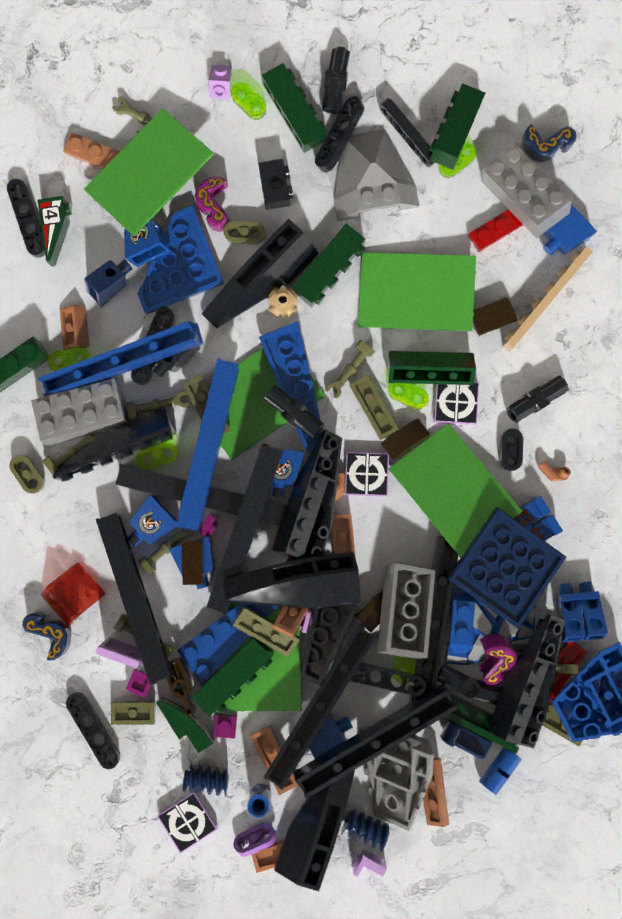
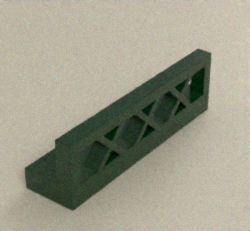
[445,693,519,754]

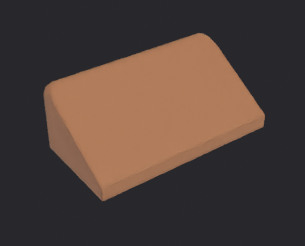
[60,305,89,350]

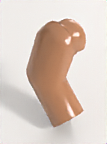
[538,460,571,481]
[335,473,346,501]

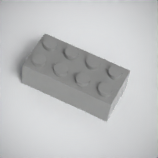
[482,144,572,238]
[31,378,129,446]
[377,563,435,659]

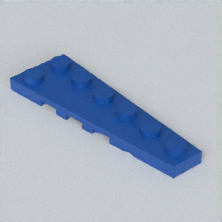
[259,321,323,455]
[177,603,278,685]

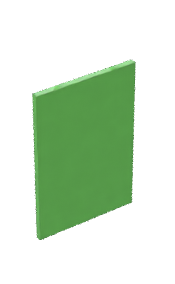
[84,108,214,236]
[358,253,476,332]
[189,348,325,461]
[389,423,522,558]
[223,602,302,712]

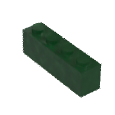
[261,63,327,153]
[429,83,485,170]
[292,223,366,308]
[0,337,51,393]
[387,351,476,385]
[191,638,274,717]

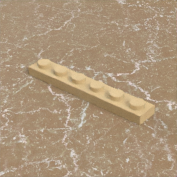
[503,246,593,352]

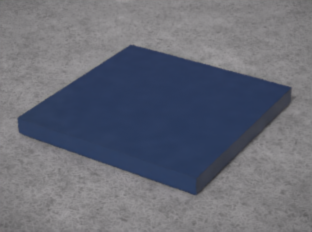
[447,507,566,629]

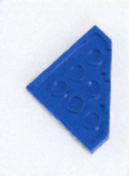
[137,205,224,315]

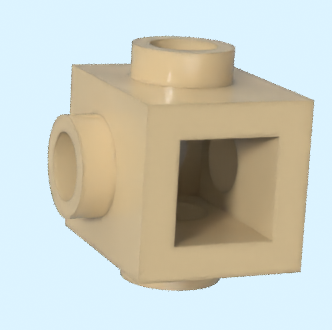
[268,285,298,320]

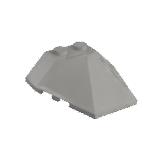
[334,130,419,221]
[359,726,433,831]

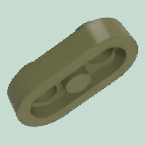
[223,221,266,244]
[9,455,45,494]

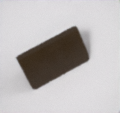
[473,297,518,336]
[181,541,205,585]

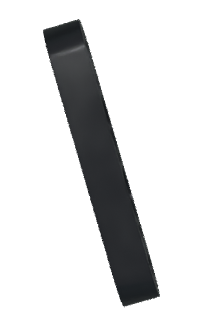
[315,96,365,172]
[379,98,435,167]
[7,178,45,258]
[131,307,175,386]
[350,662,428,696]
[66,692,120,769]

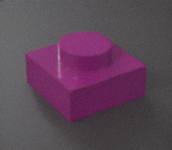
[197,514,218,537]
[126,668,151,698]
[213,714,238,739]

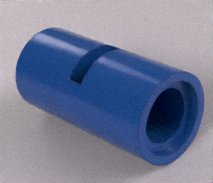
[479,747,522,795]
[247,784,271,818]

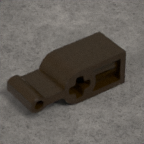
[166,657,196,717]

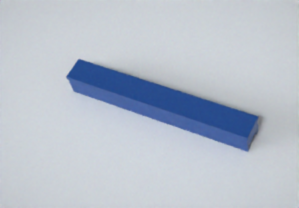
[38,321,204,397]
[176,358,240,532]

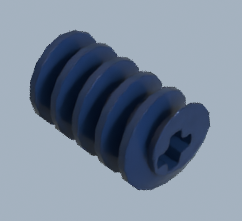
[182,764,229,797]
[341,809,390,852]

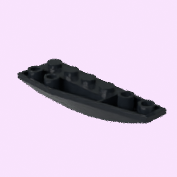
[202,218,319,329]
[52,408,177,482]
[271,430,342,560]
[223,552,361,609]
[487,614,565,748]
[274,770,355,892]

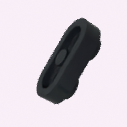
[500,428,524,471]

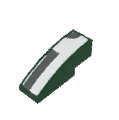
[156,697,215,753]

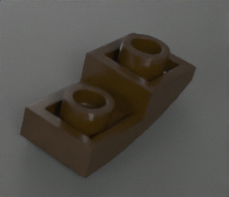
[381,418,430,461]
[355,588,383,633]

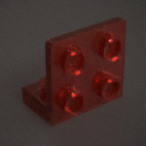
[41,563,105,627]

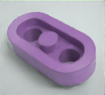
[233,823,277,857]

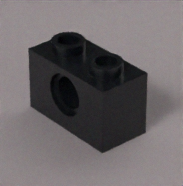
[258,159,294,210]

